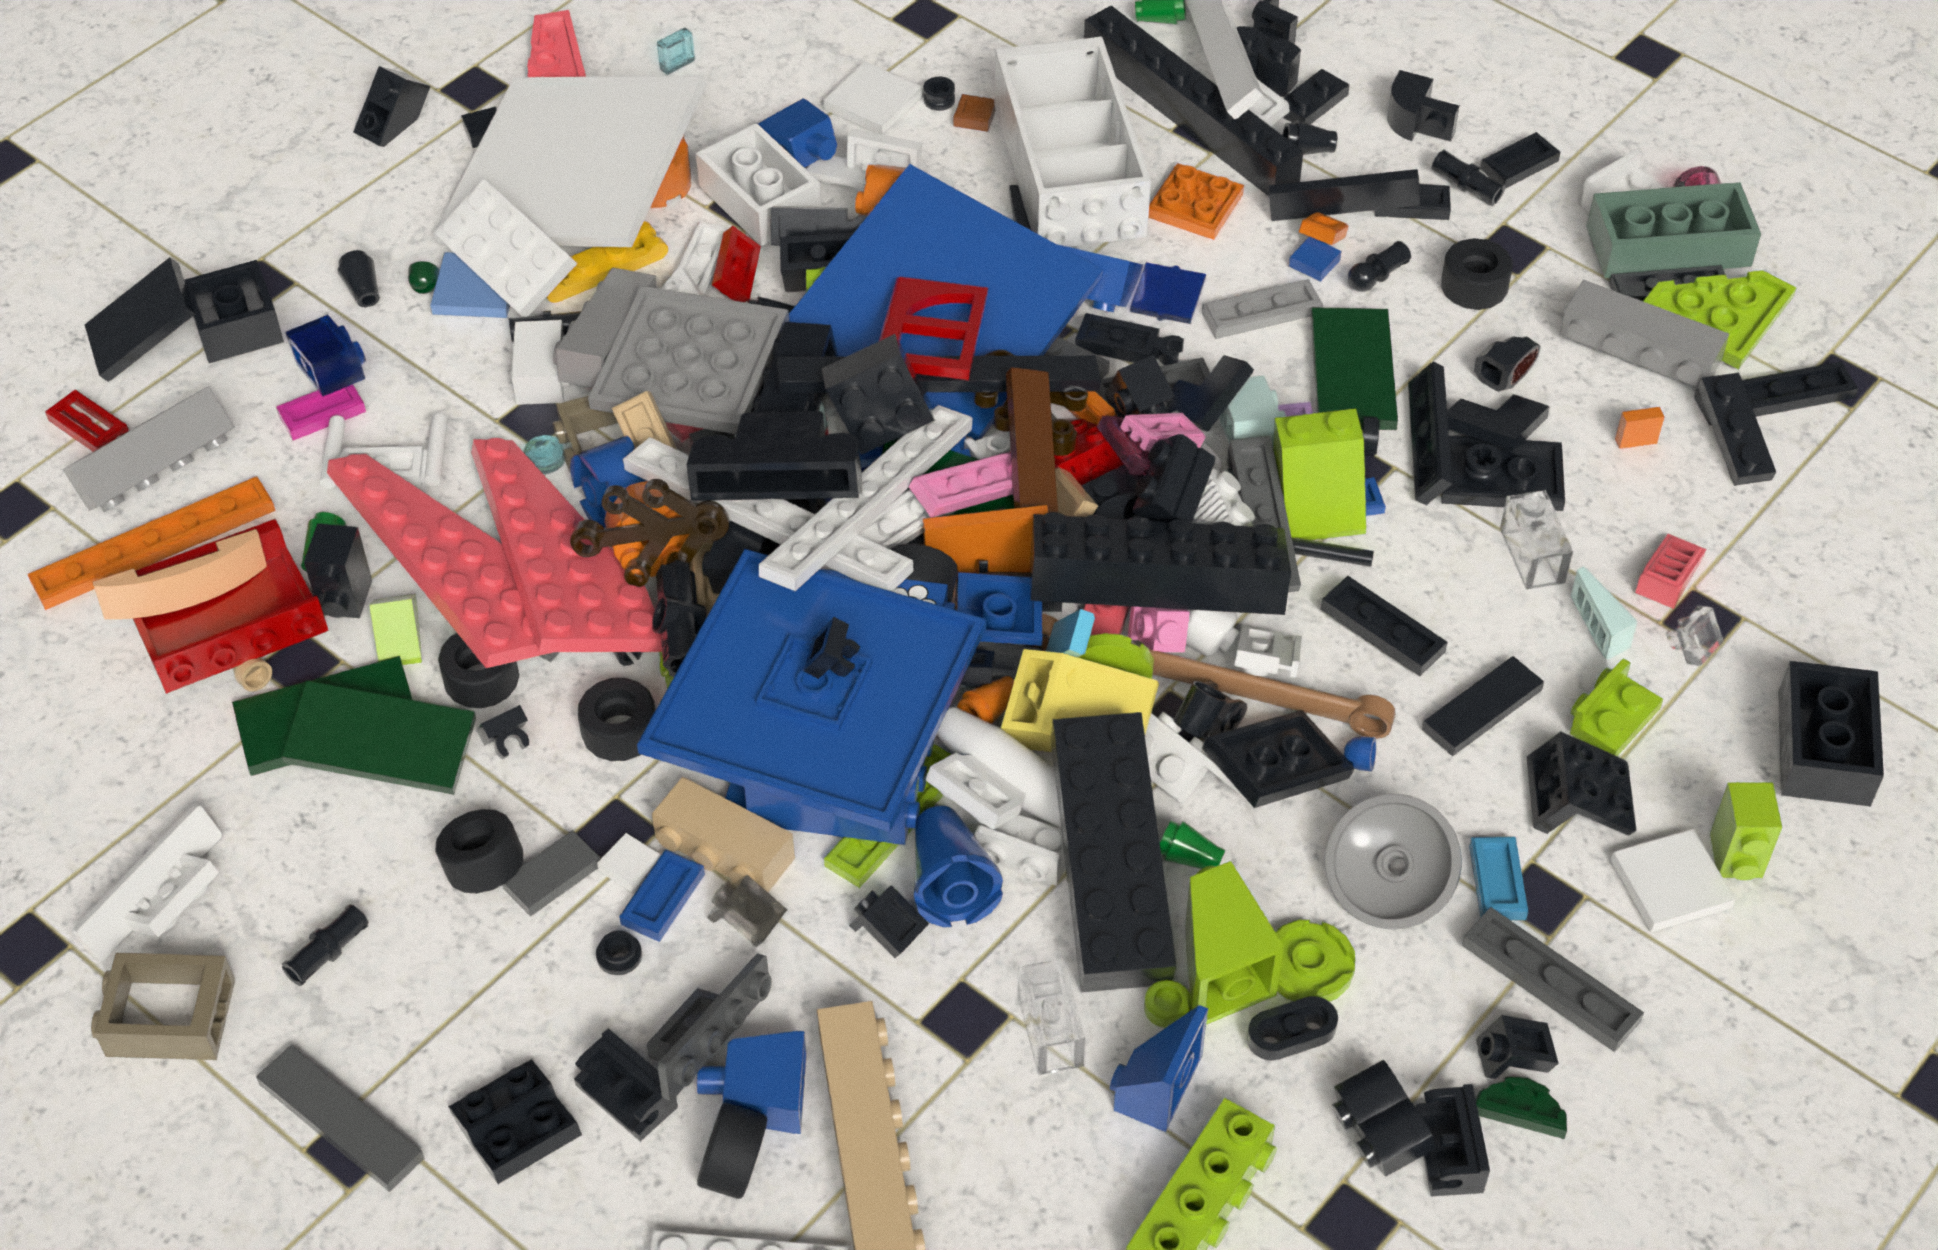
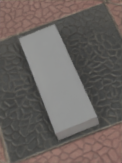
[1202,279,1323,339]

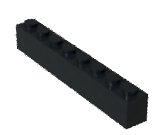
[1084,5,1304,196]
[702,322,837,594]

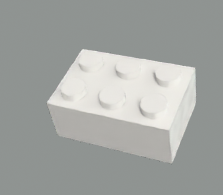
[696,123,821,247]

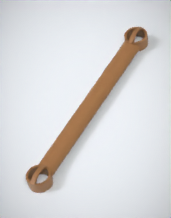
[1022,613,1396,739]

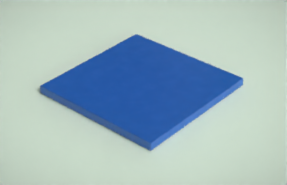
[789,164,1103,441]
[637,549,986,832]

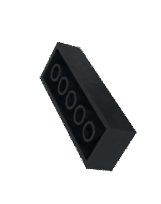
[1030,512,1291,615]
[1051,712,1177,993]

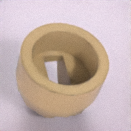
[233,657,272,691]

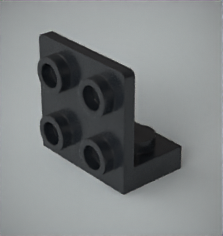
[1526,731,1637,836]

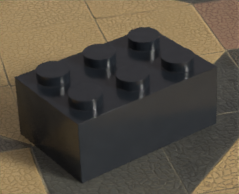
[1778,661,1884,807]

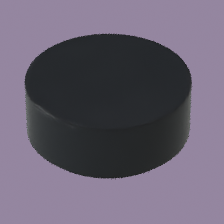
[1361,416,1380,456]

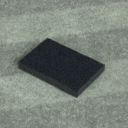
[84,257,195,382]
[1441,435,1565,511]
[1202,710,1355,808]

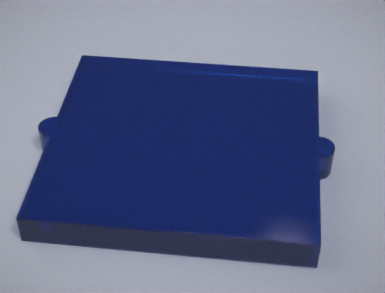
[1130,262,1206,324]

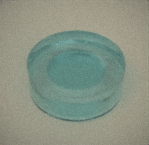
[524,435,565,474]

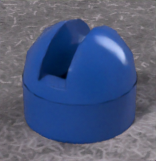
[1344,736,1376,772]

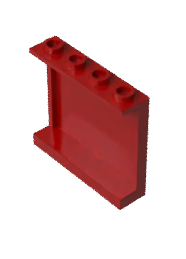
[133,519,329,694]

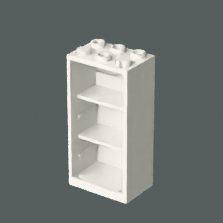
[994,37,1151,247]

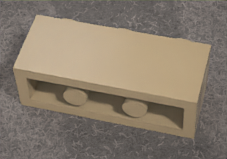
[652,776,795,896]

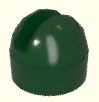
[408,261,439,294]

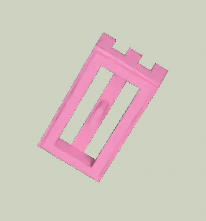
[1120,413,1206,451]

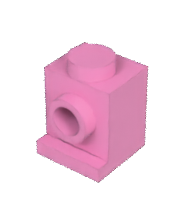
[1128,606,1190,652]

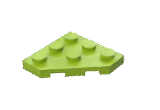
[1643,270,1797,370]

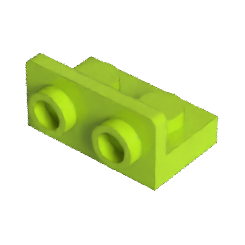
[1570,658,1663,756]

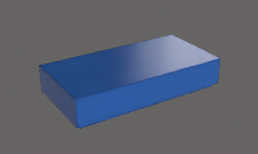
[619,849,705,942]

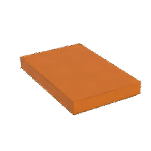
[923,505,1049,582]

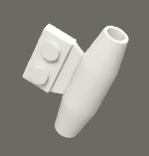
[925,707,1061,830]

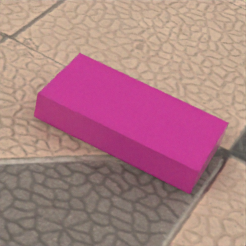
[276,378,366,441]

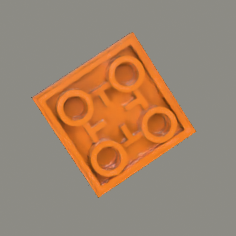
[1148,163,1244,240]

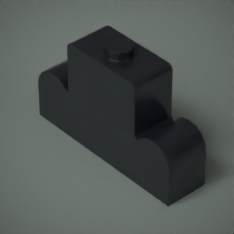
[686,411,862,501]

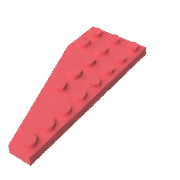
[471,438,662,652]
[327,454,553,668]

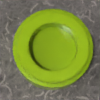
[1144,980,1191,1028]

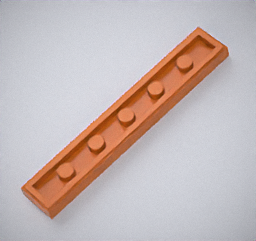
[27,476,276,610]

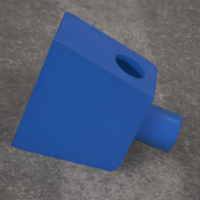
[758,98,837,168]
[697,1031,807,1134]

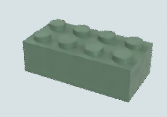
[1586,182,1761,278]

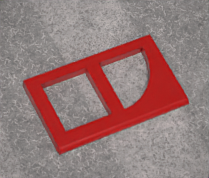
[879,277,988,380]

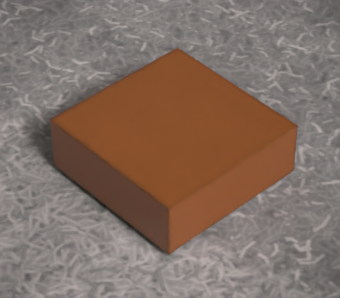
[953,94,996,132]

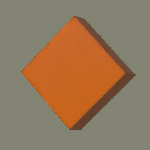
[1299,212,1349,245]
[1615,407,1665,449]

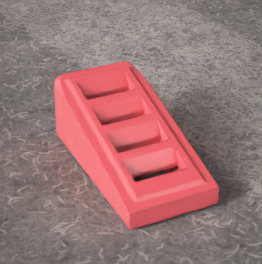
[1635,534,1706,609]

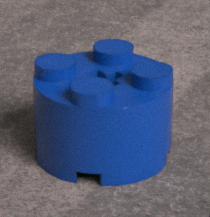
[570,436,647,529]

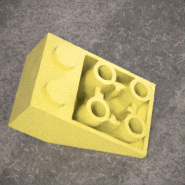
[1001,649,1159,752]

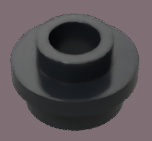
[596,930,642,975]

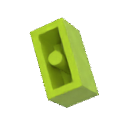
[1710,782,1783,880]

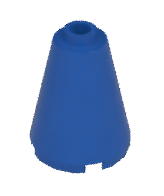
[914,806,1003,927]

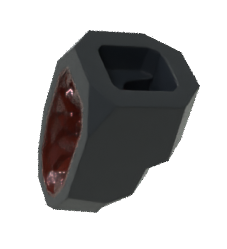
[1474,336,1541,392]

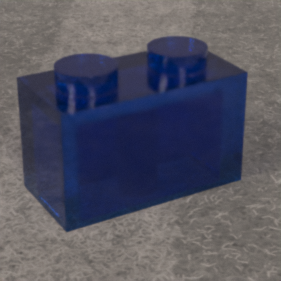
[285,314,366,397]

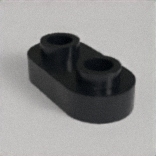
[1247,996,1338,1061]

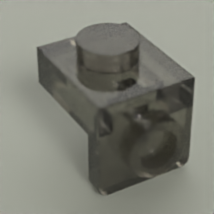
[706,875,788,947]

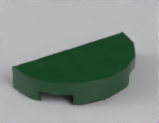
[1476,1076,1567,1139]

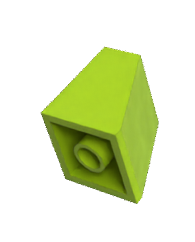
[1273,409,1366,540]
[1185,861,1284,1025]

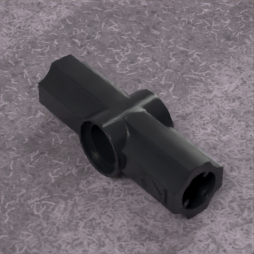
[652,560,706,677]

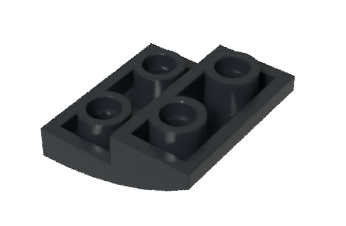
[448,1059,582,1184]

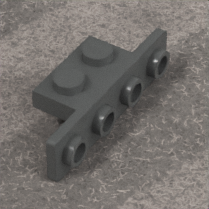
[647,953,772,1101]

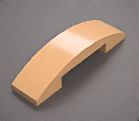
[92,529,267,619]

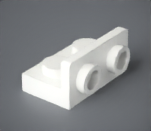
[1580,149,1666,213]
[975,814,1066,886]

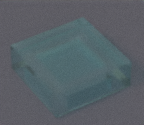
[657,27,695,75]

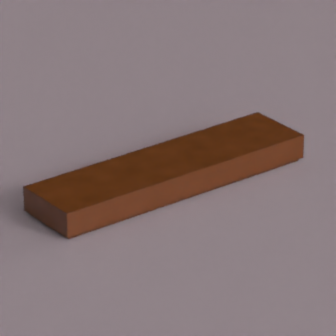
[1006,367,1058,513]

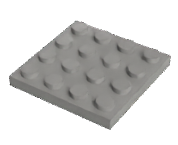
[588,286,789,434]

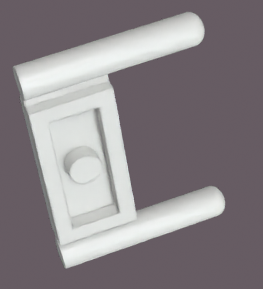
[320,413,448,489]

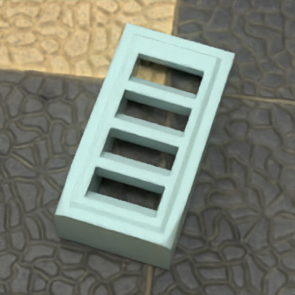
[1571,566,1637,660]

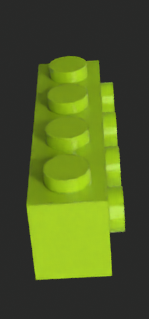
[1126,1098,1277,1250]

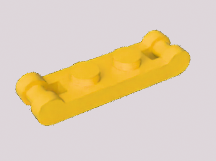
[546,221,668,303]

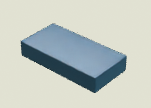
[1469,837,1528,921]

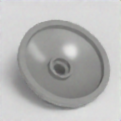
[1325,794,1462,930]

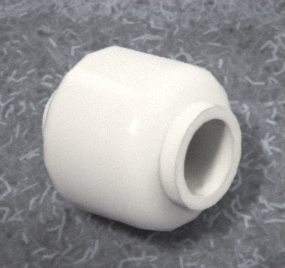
[1186,610,1240,657]

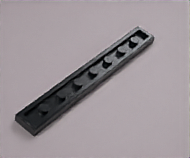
[777,355,1101,393]

